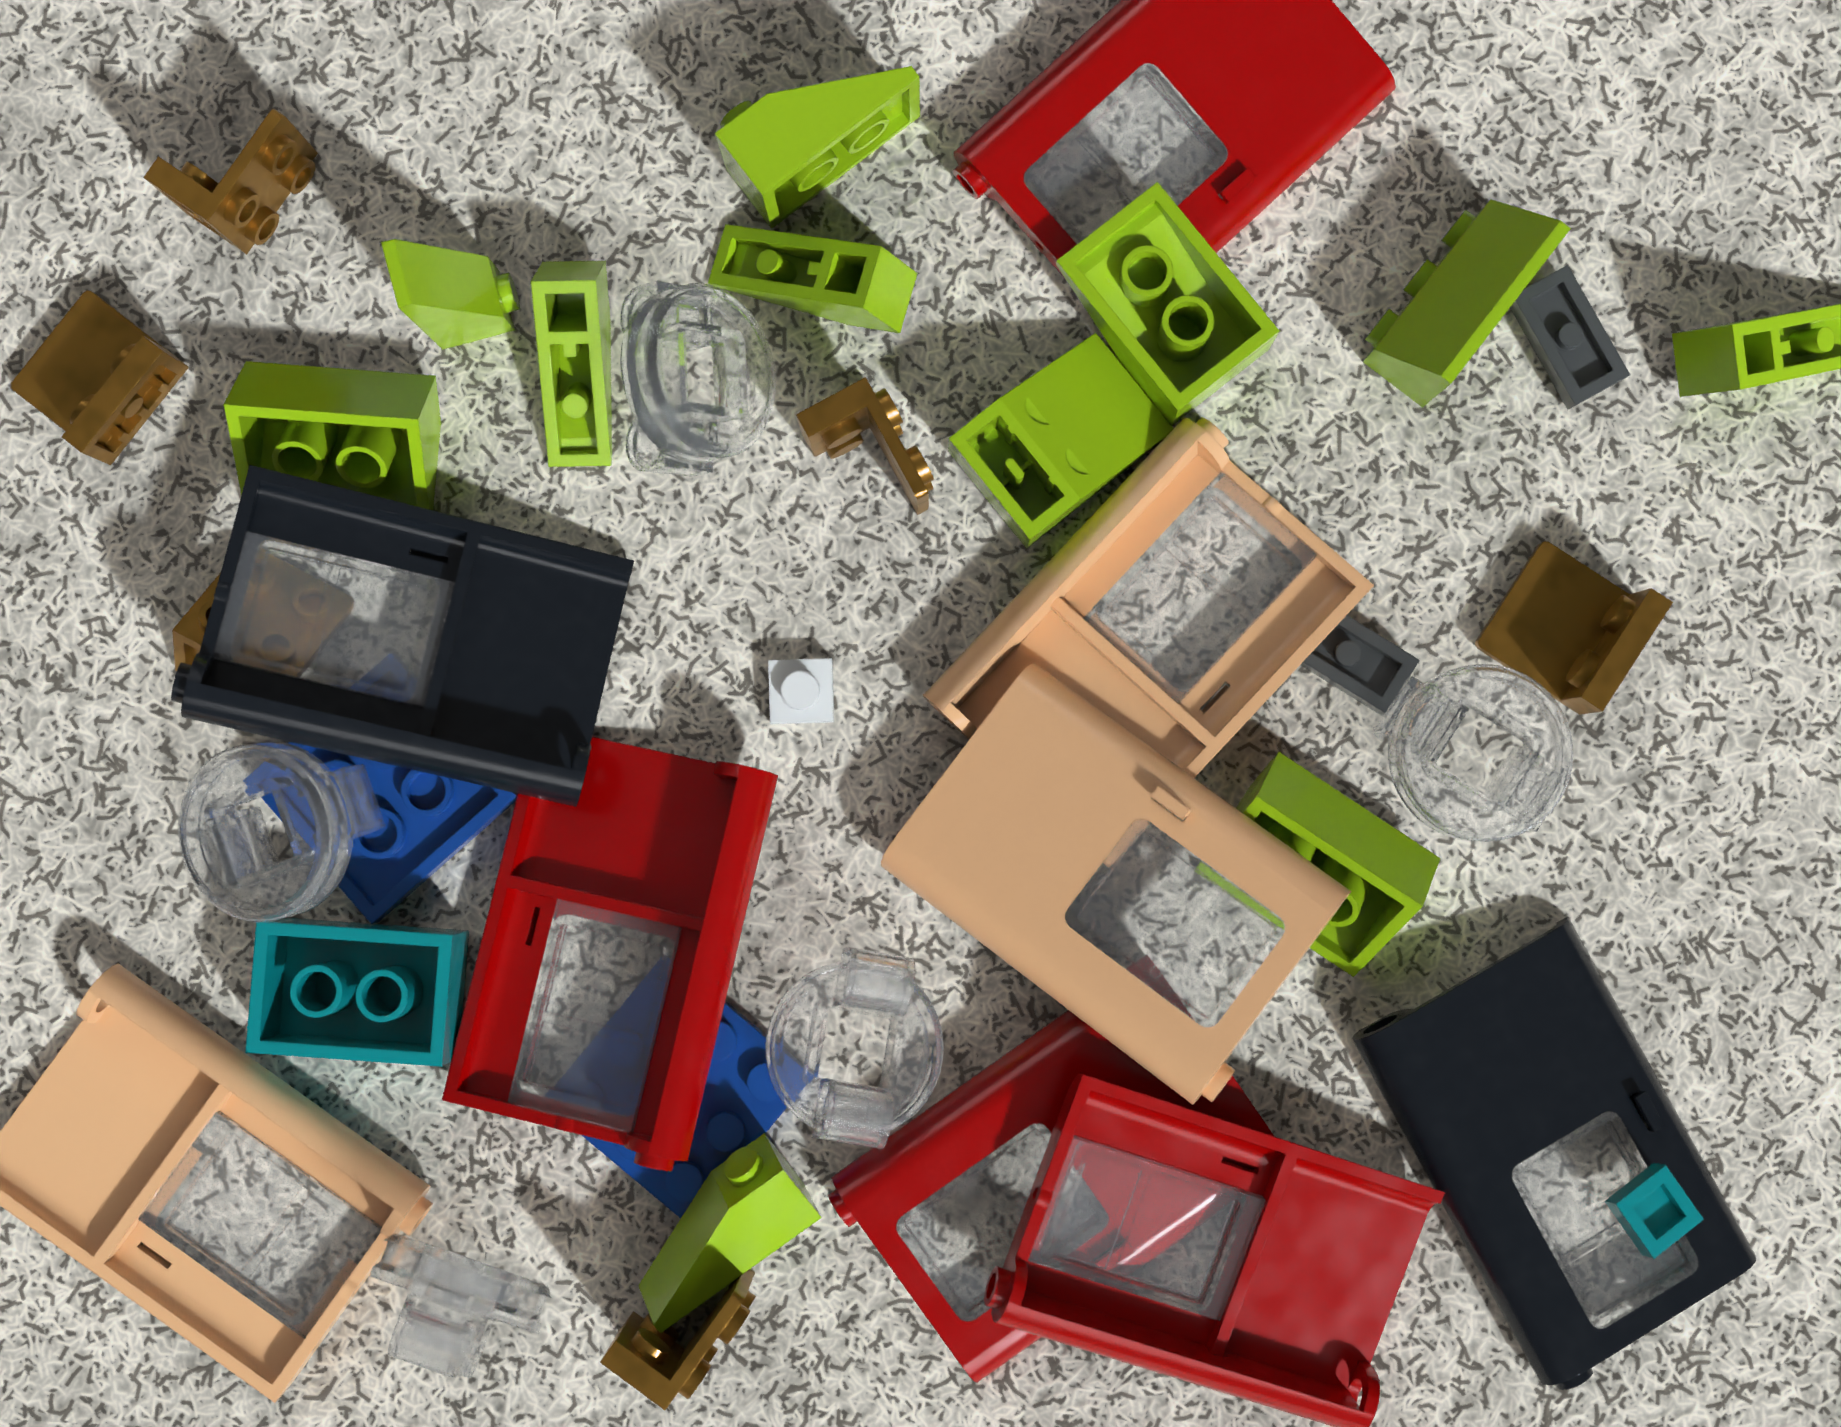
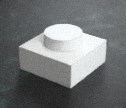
[768,658,834,724]

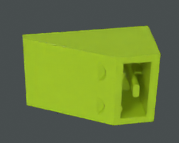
[948,333,1174,549]

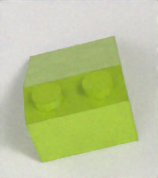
[715,66,920,229]
[1056,182,1280,426]

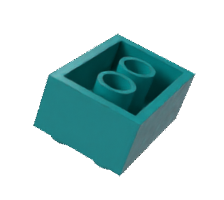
[245,917,469,1067]

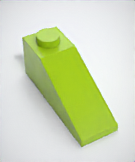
[708,224,918,333]
[381,239,520,350]
[531,260,612,467]
[1672,304,1841,397]
[638,1133,822,1333]

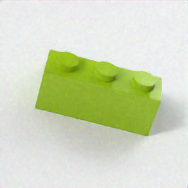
[1363,199,1571,408]
[223,361,441,510]
[1194,751,1440,977]

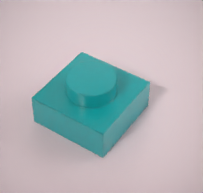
[1604,1163,1704,1259]

